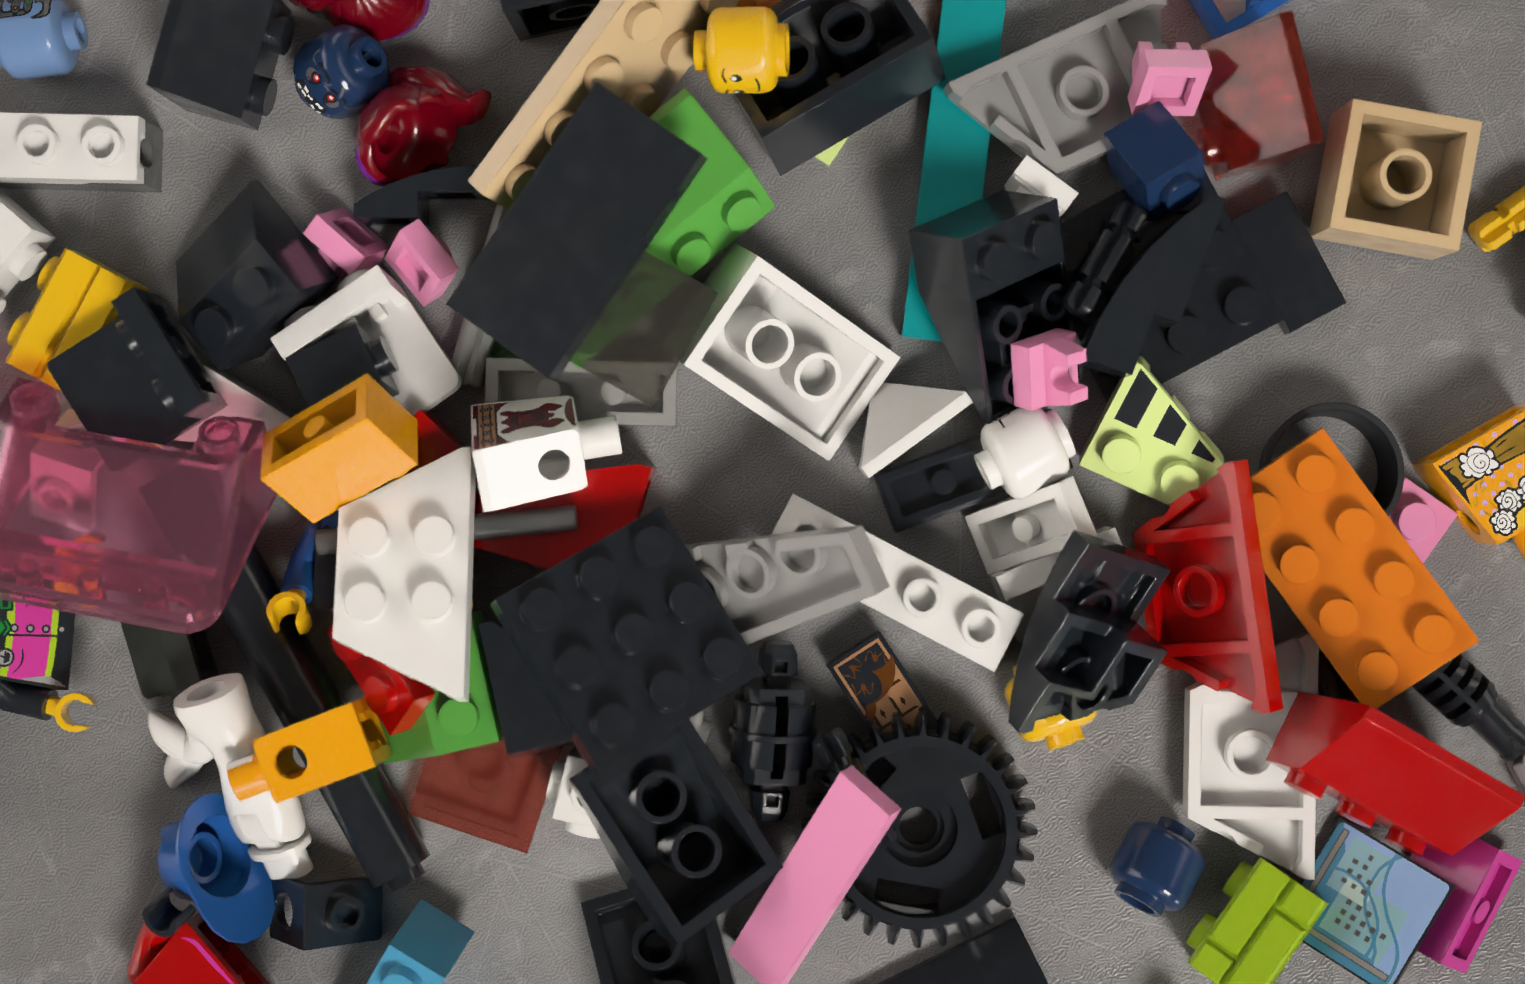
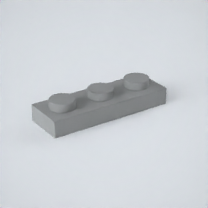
[485,358,678,427]

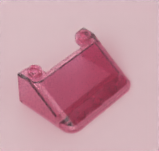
[0,377,277,634]

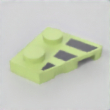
[1079,355,1224,506]

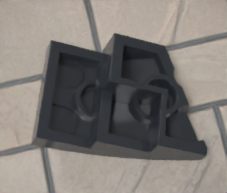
[1008,530,1171,734]

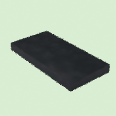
[446,82,707,381]

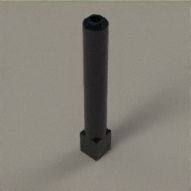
[141,457,430,892]

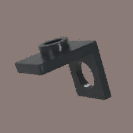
[269,876,382,951]

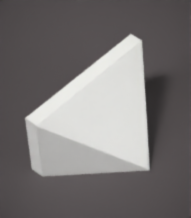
[859,382,973,478]

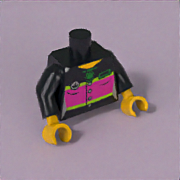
[0,532,110,732]

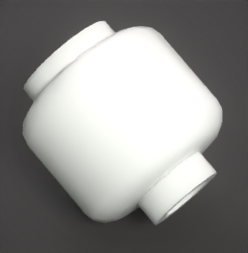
[974,407,1076,500]

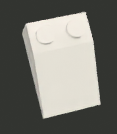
[661,242,900,461]

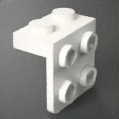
[270,265,461,416]

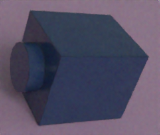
[1104,101,1206,222]

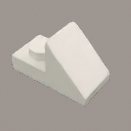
[964,476,1098,574]

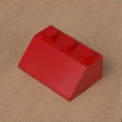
[1266,691,1525,857]

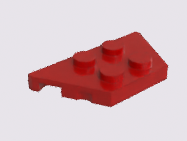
[1132,459,1284,714]

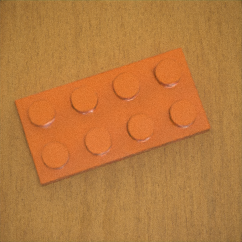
[1250,427,1480,709]

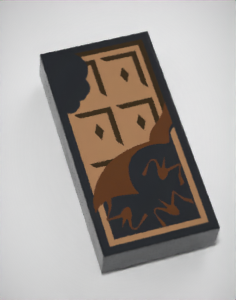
[826,630,938,769]

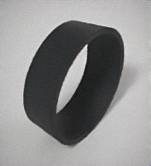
[1259,402,1404,517]

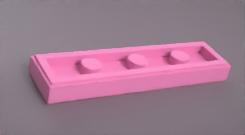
[728,766,901,984]

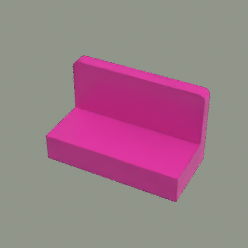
[1410,838,1523,974]

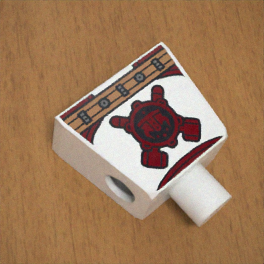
[471,395,622,512]

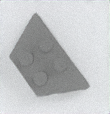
[943,0,1167,177]

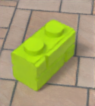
[1186,857,1329,984]

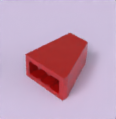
[474,464,656,570]

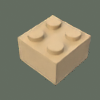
[1309,98,1482,260]

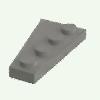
[684,525,890,645]

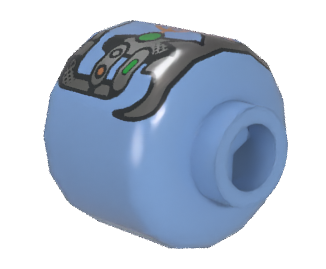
[0,0,88,80]

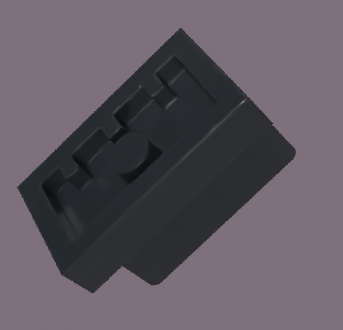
[47,287,228,472]

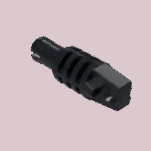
[1411,654,1525,762]

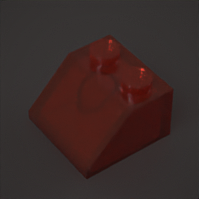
[1195,10,1324,180]

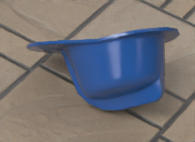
[157,793,275,944]

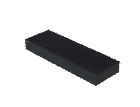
[873,409,1073,533]

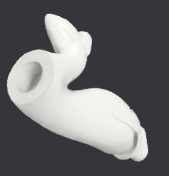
[147,673,313,880]

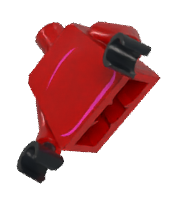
[126,886,269,984]

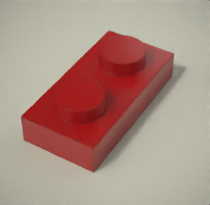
[327,623,436,736]

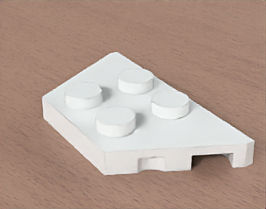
[332,447,476,702]
[1182,632,1319,880]

